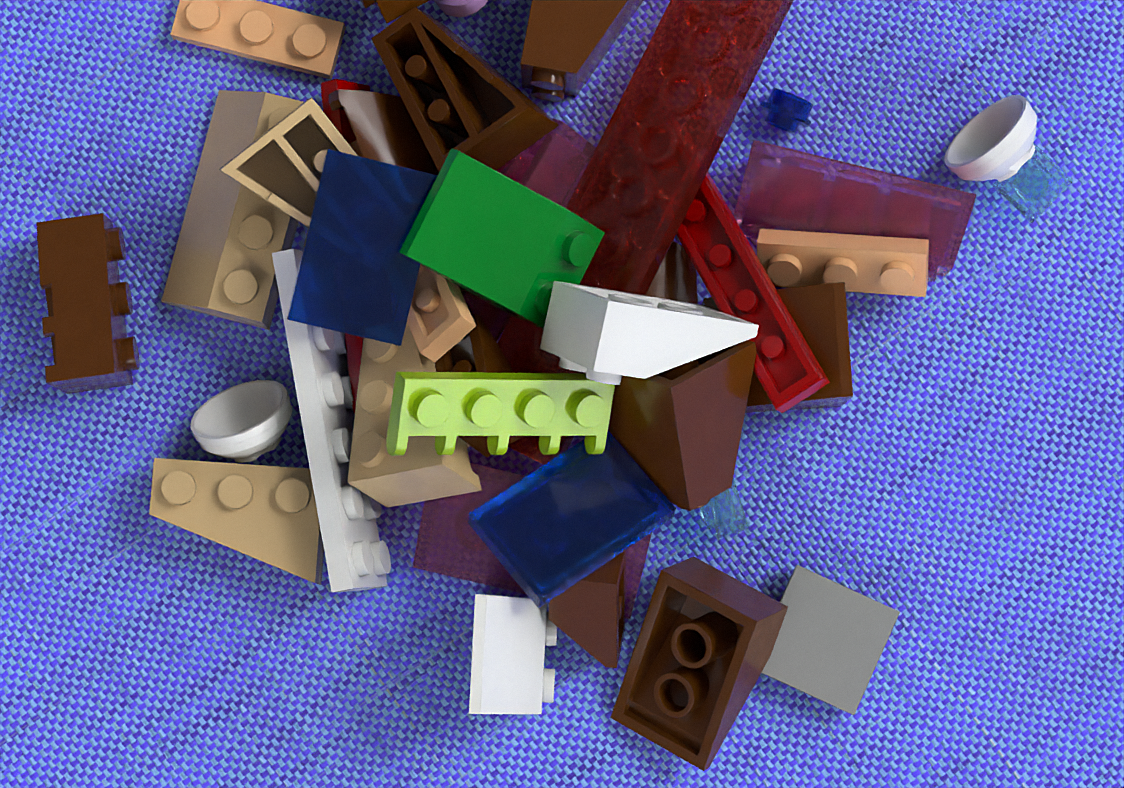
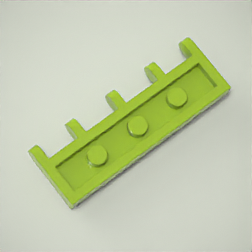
[386,372,615,456]

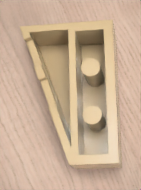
[219,98,413,270]
[149,458,324,585]

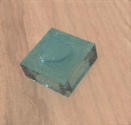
[992,143,1074,223]
[700,477,749,539]

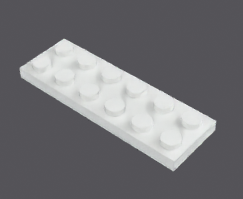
[272,248,391,592]

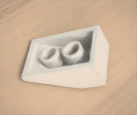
[540,281,759,385]
[469,594,557,714]

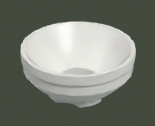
[944,95,1037,182]
[190,380,292,463]

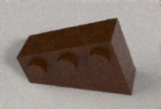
[371,6,559,172]
[36,213,140,394]

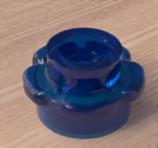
[760,88,813,134]

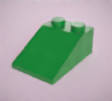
[399,148,605,330]

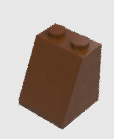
[520,0,644,102]
[701,282,853,413]
[607,340,756,511]

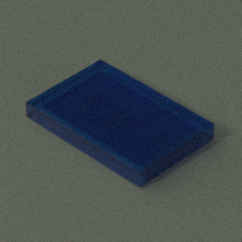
[286,149,437,346]
[468,430,676,608]

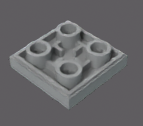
[761,565,900,715]

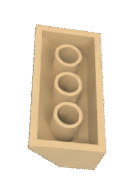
[161,90,322,330]

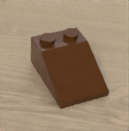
[610,557,788,771]

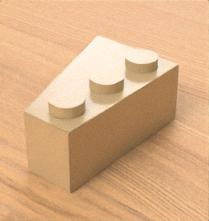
[347,319,482,508]

